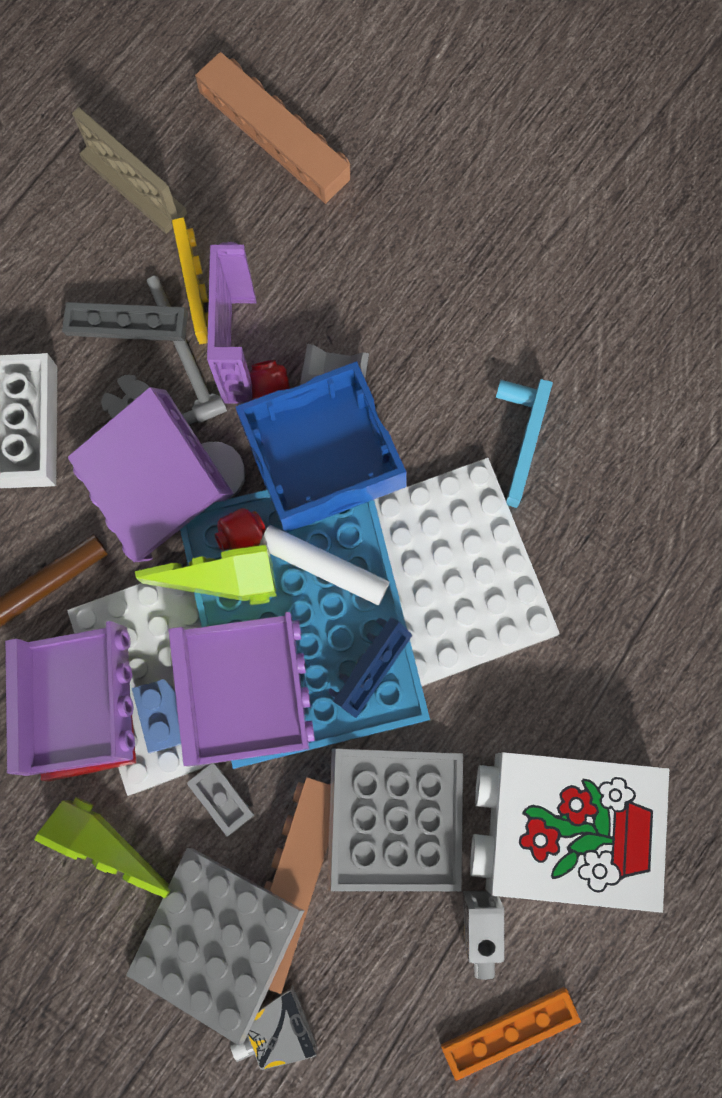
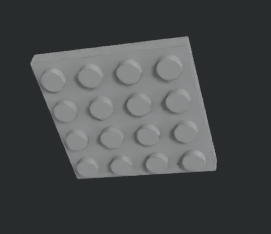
[327,749,463,891]
[126,848,304,1045]

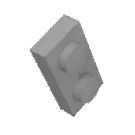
[187,763,255,837]

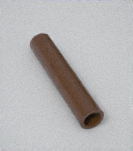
[0,533,108,628]

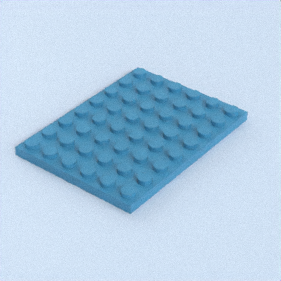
[180,490,430,769]

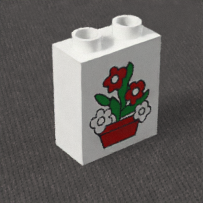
[470,752,669,913]

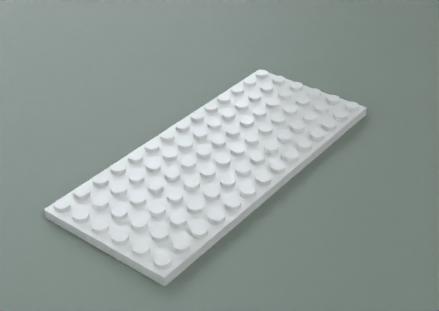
[67,458,560,796]

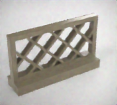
[72,107,187,234]

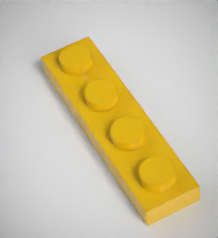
[172,217,209,345]

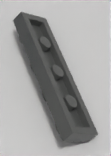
[62,302,188,341]

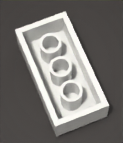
[0,353,57,488]

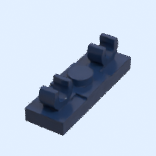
[328,617,413,718]

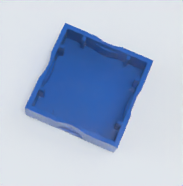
[236,361,406,533]

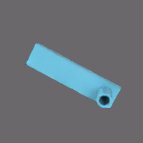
[496,379,553,508]

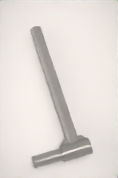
[147,276,227,425]

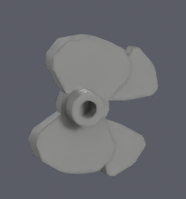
[101,375,149,419]

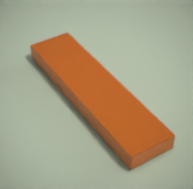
[441,987,581,1081]

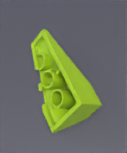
[135,545,277,605]
[34,797,171,898]

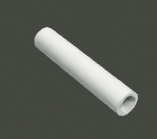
[259,525,390,606]

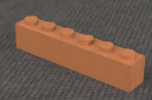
[195,52,350,204]
[264,777,331,994]

